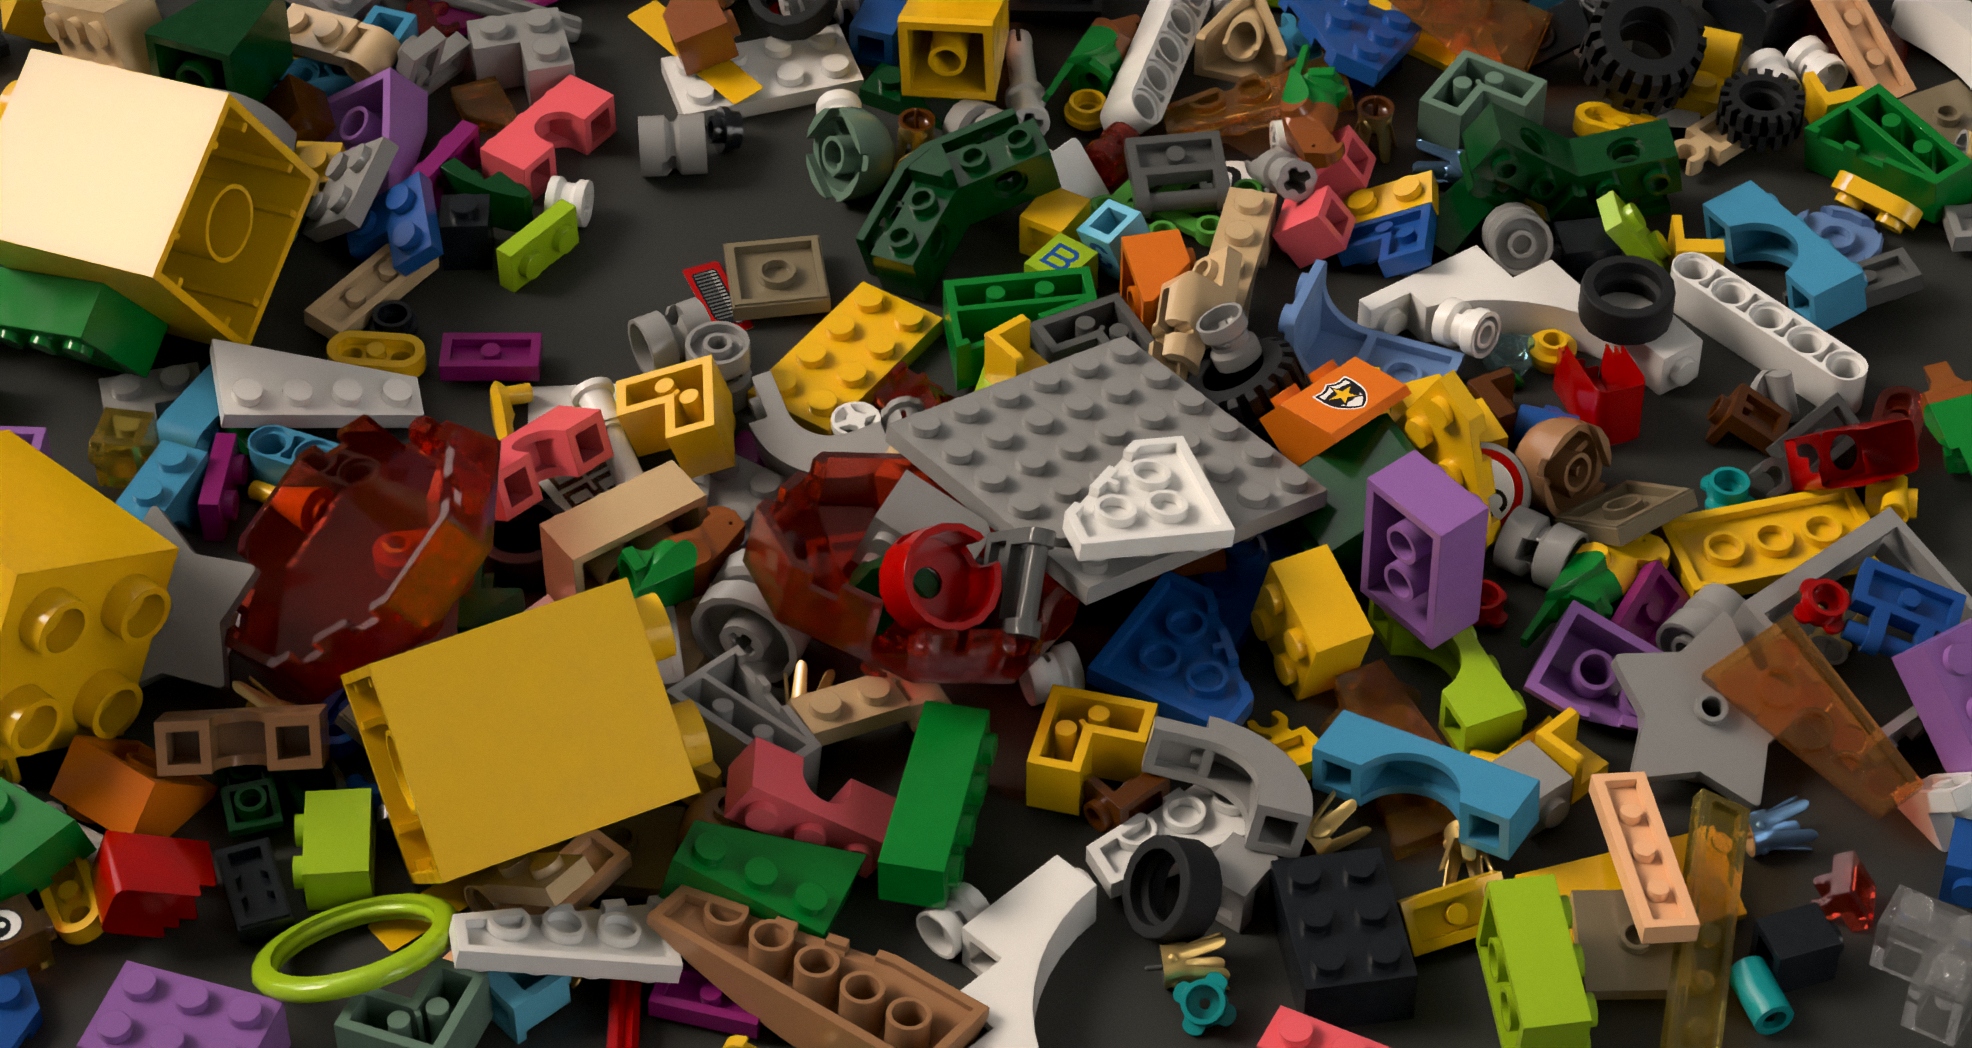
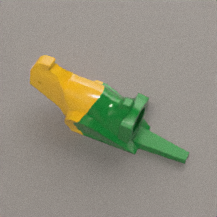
[1520,532,1670,649]

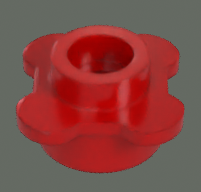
[1793,578,1851,635]
[1472,579,1508,628]

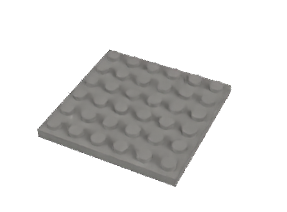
[885,336,1328,605]

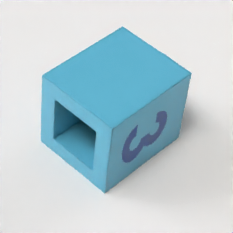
[1076,198,1151,281]

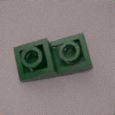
[440,157,534,232]
[1433,176,1504,259]
[216,765,284,838]

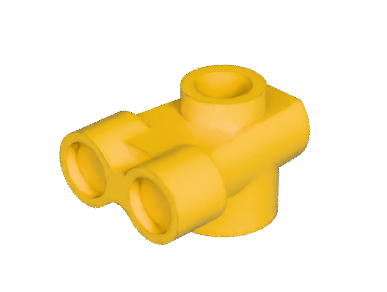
[1865,475,1918,523]

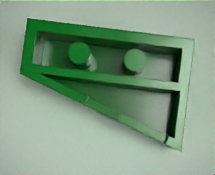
[658,820,867,939]

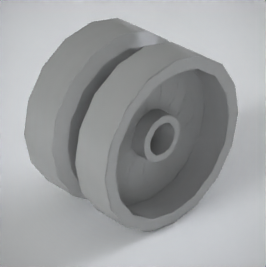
[691,548,826,683]

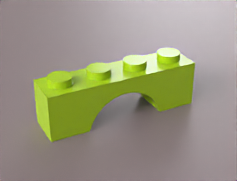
[1368,599,1527,754]

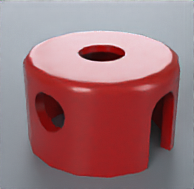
[879,523,1002,636]

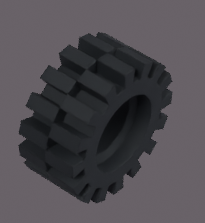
[1716,68,1806,152]

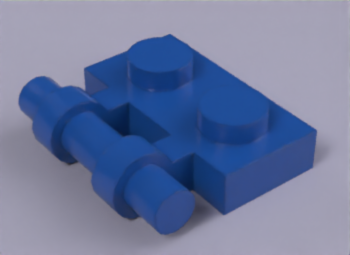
[1840,557,1966,658]

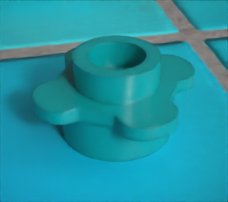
[1700,467,1755,510]
[1173,972,1237,1036]

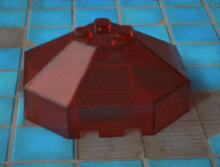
[224,414,501,702]
[742,451,1080,684]

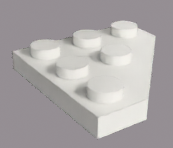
[1062,436,1235,561]

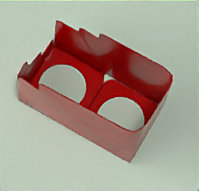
[1553,344,1645,446]
[1784,419,1919,491]
[90,830,217,938]

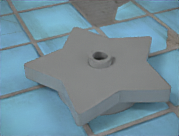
[138,506,261,691]
[1610,611,1814,812]

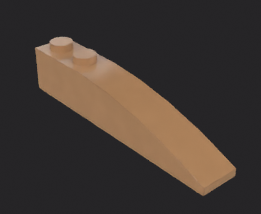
[647,884,990,1048]

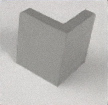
[1214,832,1278,934]

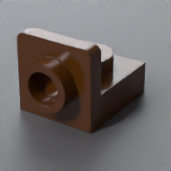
[1467,366,1517,449]
[1705,382,1792,457]
[1083,772,1170,833]

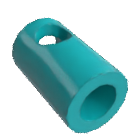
[1727,956,1794,1035]

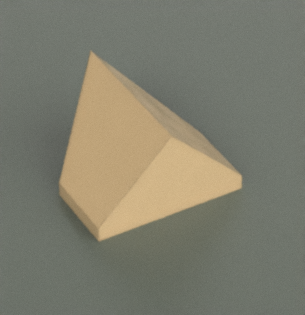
[1194,0,1287,92]

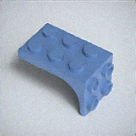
[1278,259,1465,413]

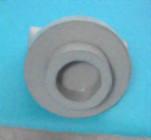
[1750,369,1800,423]

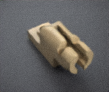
[1148,245,1243,381]

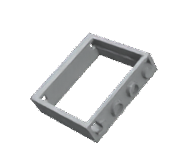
[1732,507,1972,773]

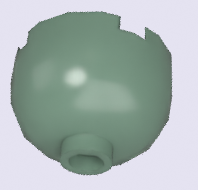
[806,107,895,202]

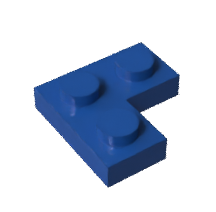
[346,171,444,277]
[1337,203,1438,278]

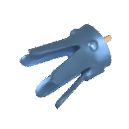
[1412,139,1463,184]
[1731,795,1819,857]

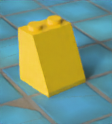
[897,0,1009,101]

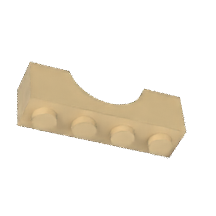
[1209,187,1277,318]

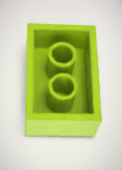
[1476,874,1598,1048]

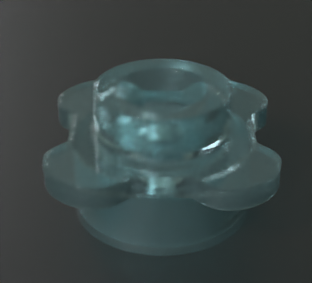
[1483,333,1535,376]

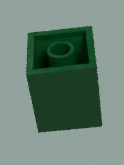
[144,0,294,103]
[1270,413,1416,580]

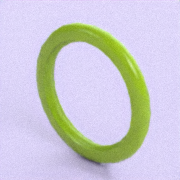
[251,893,458,1003]

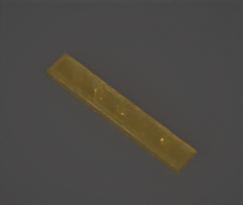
[1660,788,1750,1048]

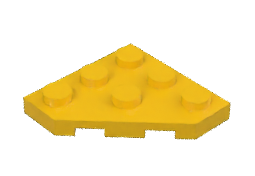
[1395,370,1501,552]

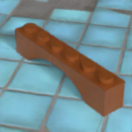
[663,0,741,76]

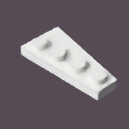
[209,338,424,428]
[1086,784,1245,899]
[449,895,683,984]

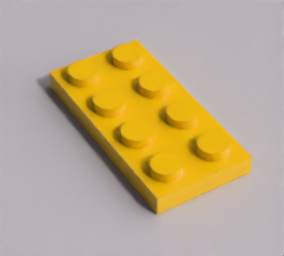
[747,281,943,435]
[1656,487,1879,599]

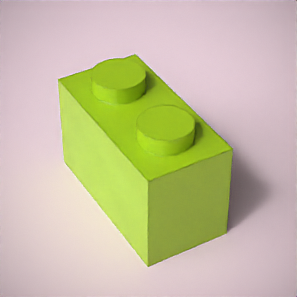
[292,788,377,911]

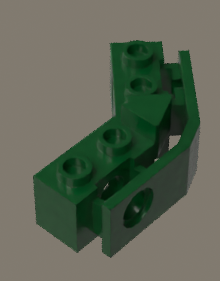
[1458,102,1683,230]
[855,107,1061,301]

